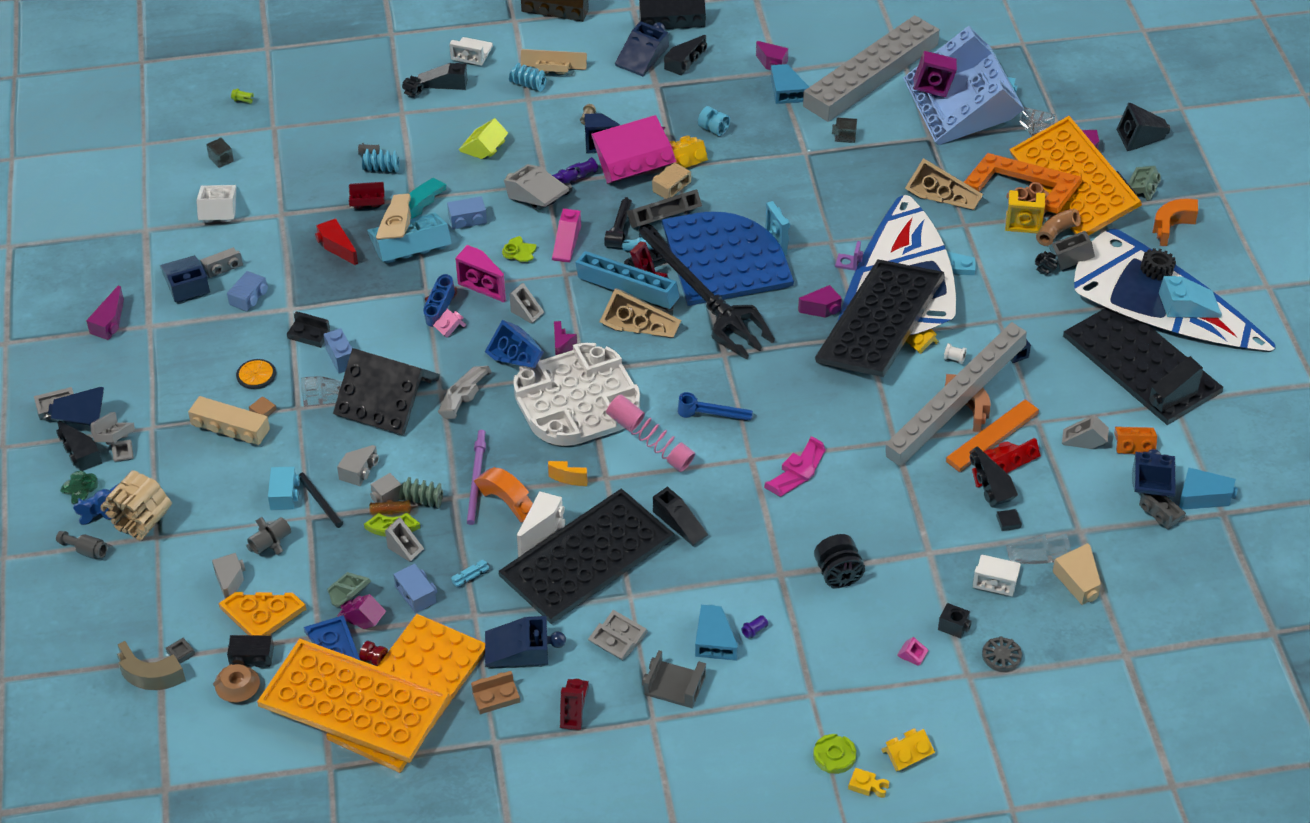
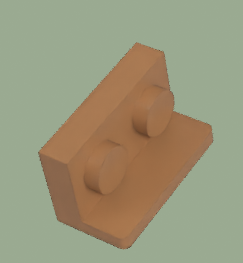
[471,671,520,714]

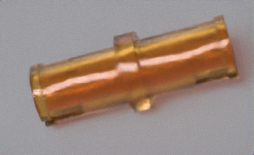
[369,500,411,516]

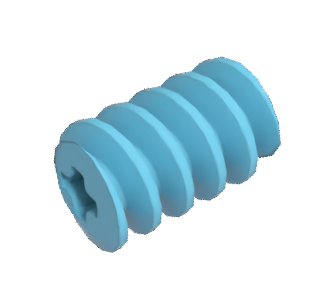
[509,63,546,92]
[362,149,400,172]

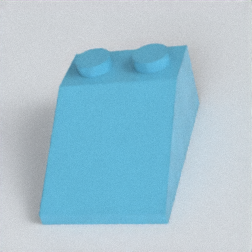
[1159,276,1222,318]

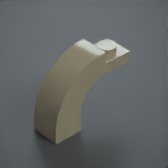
[117,641,186,690]

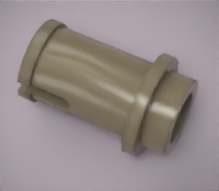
[580,104,596,125]

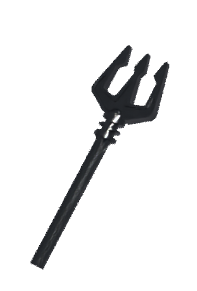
[639,227,775,359]

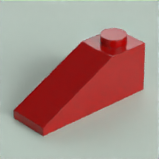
[315,218,358,265]

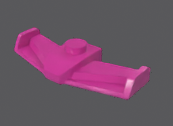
[764,436,826,497]

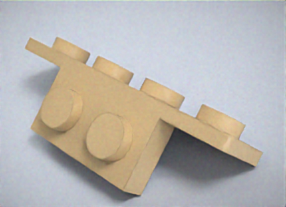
[521,49,587,74]

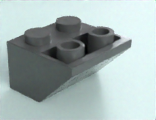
[1049,231,1095,270]

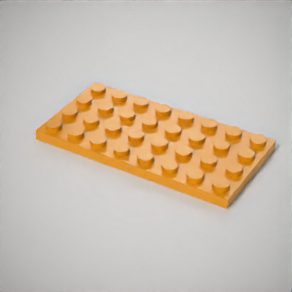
[1009,116,1142,236]
[326,614,485,773]
[257,638,450,763]

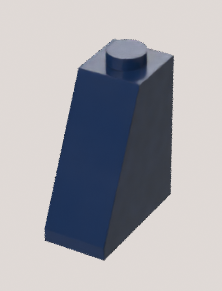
[48,387,104,426]

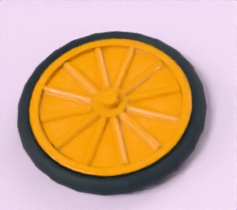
[236,359,276,389]

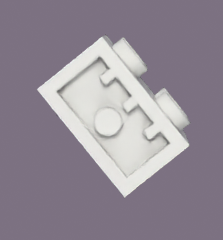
[450,37,493,65]
[973,555,1021,597]

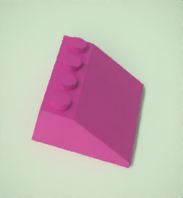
[591,115,676,184]

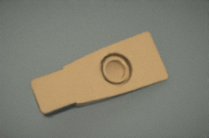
[376,194,411,239]

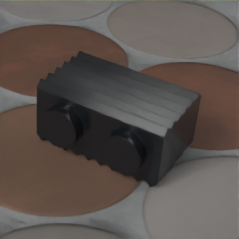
[227,635,274,667]

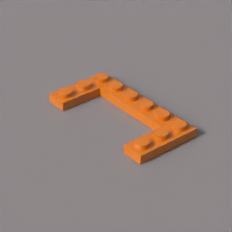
[964,153,1082,214]

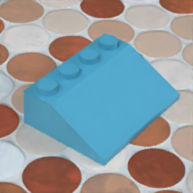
[367,212,452,263]

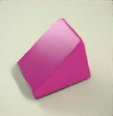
[897,637,929,666]

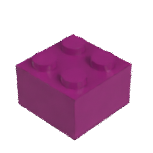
[913,51,957,97]

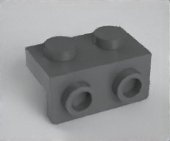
[1139,493,1186,529]

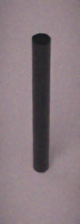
[299,472,343,528]

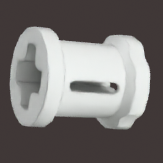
[944,343,967,364]

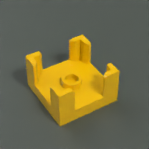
[1005,190,1045,234]

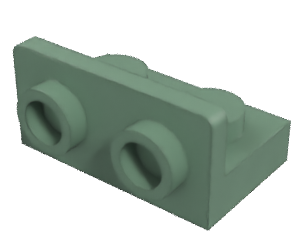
[1128,166,1161,201]

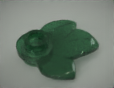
[60,471,98,504]

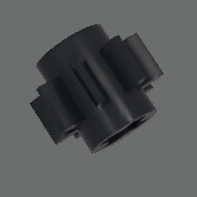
[402,75,423,97]
[1035,251,1057,274]

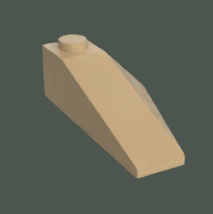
[905,158,984,210]
[600,288,682,337]

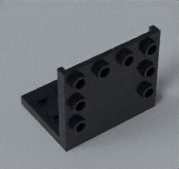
[333,348,440,435]

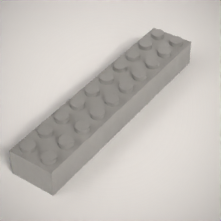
[803,15,940,122]

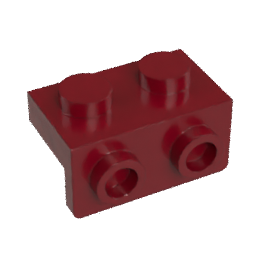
[349,182,385,208]

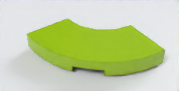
[364,513,421,537]

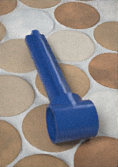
[677,392,753,420]

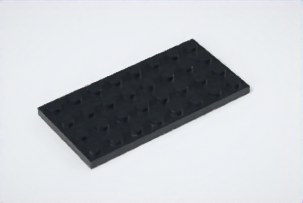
[815,259,945,377]
[1063,307,1224,425]
[499,488,674,624]

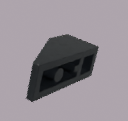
[417,63,468,90]

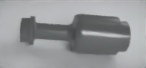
[56,531,108,559]

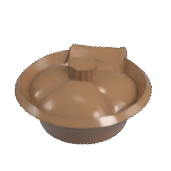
[213,664,260,702]

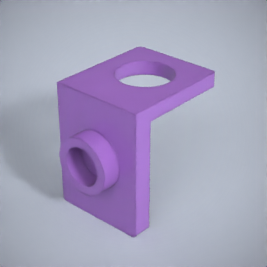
[835,241,863,271]

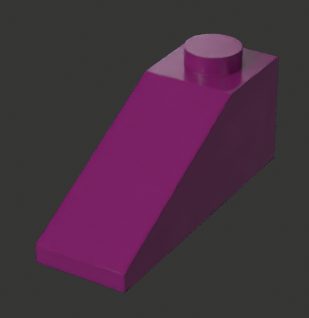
[86,285,124,340]

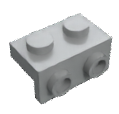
[34,387,74,420]
[91,412,135,445]

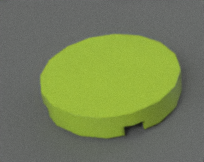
[813,734,856,774]

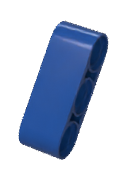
[423,274,455,327]

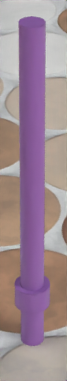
[467,430,486,525]

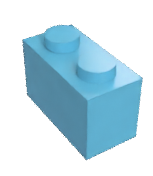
[268,467,300,510]

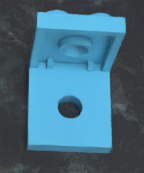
[765,201,790,255]

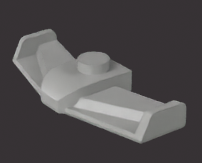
[438,366,491,419]

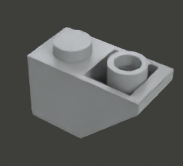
[337,445,379,486]

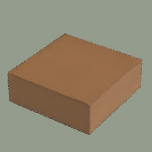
[249,396,276,416]

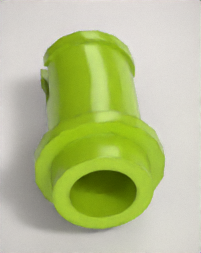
[231,88,254,104]

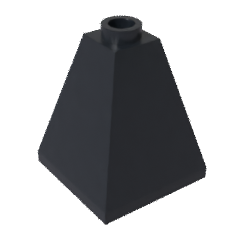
[1116,103,1170,151]

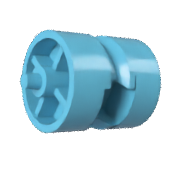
[698,106,730,136]

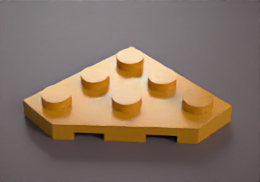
[219,592,306,635]

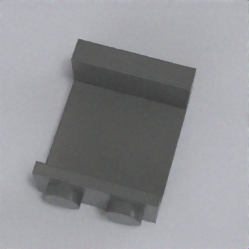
[642,650,706,709]

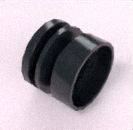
[814,534,865,588]

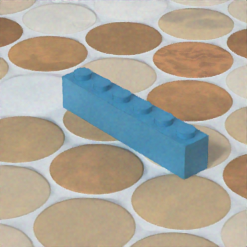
[575,251,680,309]

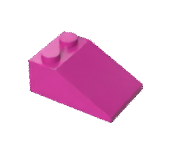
[455,245,506,302]

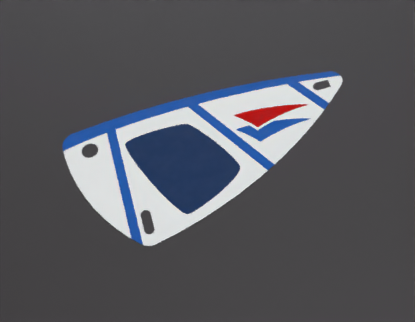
[838,195,956,335]
[1074,229,1275,351]

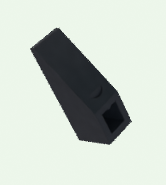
[664,35,707,76]
[56,420,102,472]
[969,446,1018,507]
[653,486,708,546]

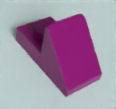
[554,321,577,355]

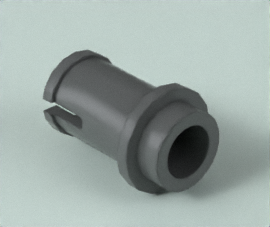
[358,143,380,156]

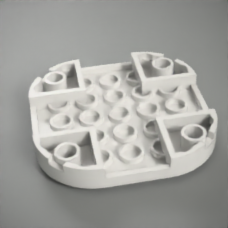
[514,343,640,446]

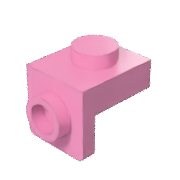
[433,309,466,338]

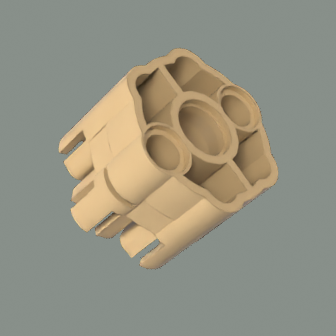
[101,470,172,540]

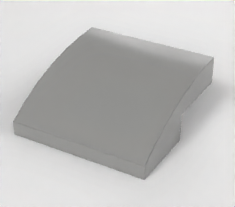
[588,610,648,660]

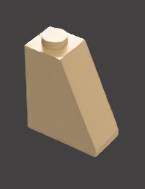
[1053,543,1101,605]

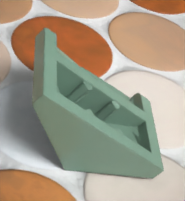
[327,572,371,607]

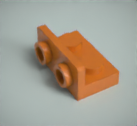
[1114,427,1157,454]

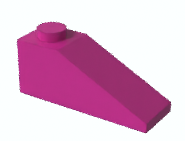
[552,208,581,263]

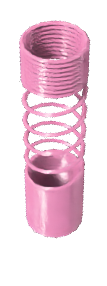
[606,394,695,472]

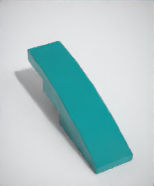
[409,178,447,220]

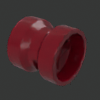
[359,640,388,666]

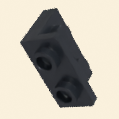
[287,311,330,348]

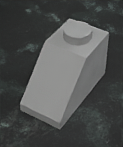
[1062,415,1109,449]
[212,553,246,599]

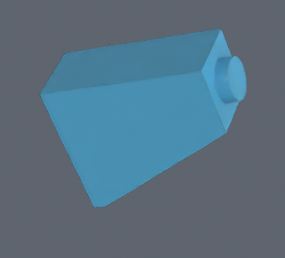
[771,64,809,104]
[1179,468,1238,510]
[695,604,738,661]

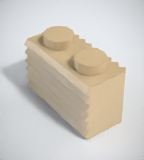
[652,162,691,199]

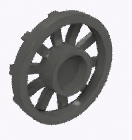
[982,636,1022,671]

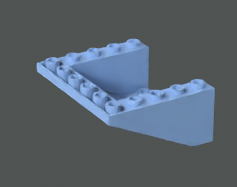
[903,26,1025,145]

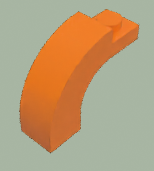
[1152,199,1198,246]
[474,467,533,523]

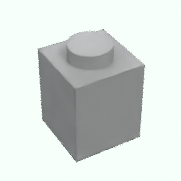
[370,473,401,509]

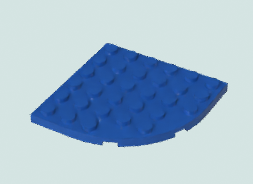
[662,212,794,306]

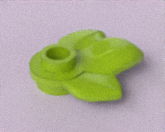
[502,236,536,262]

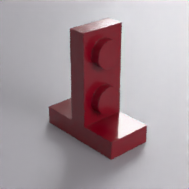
[630,241,669,279]
[560,679,589,730]

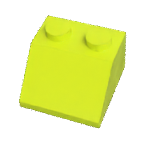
[458,118,508,159]

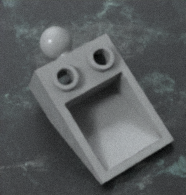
[504,164,569,207]

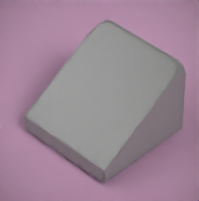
[111,439,134,462]

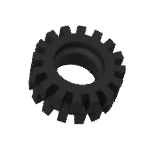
[1140,248,1176,280]

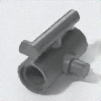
[246,517,291,555]

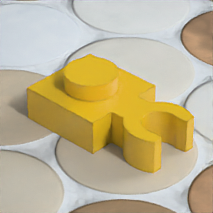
[848,767,890,798]

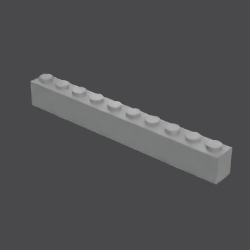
[885,322,1027,467]

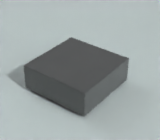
[166,638,195,664]

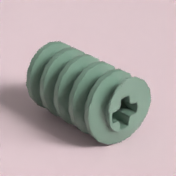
[399,477,443,508]

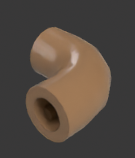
[1036,209,1081,246]

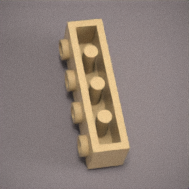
[188,396,270,445]

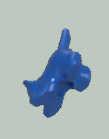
[73,484,118,525]

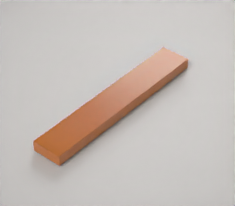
[946,399,1039,472]

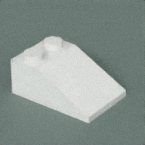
[197,185,236,223]
[517,491,565,557]

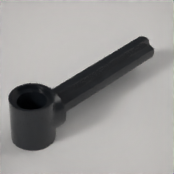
[604,197,632,248]

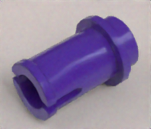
[741,615,768,638]

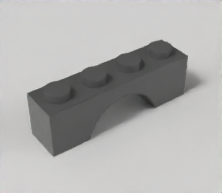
[627,189,702,228]

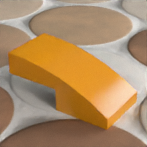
[548,461,588,486]

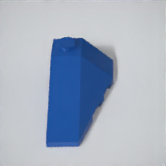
[485,320,544,369]

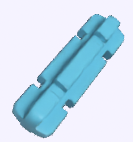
[451,560,489,587]

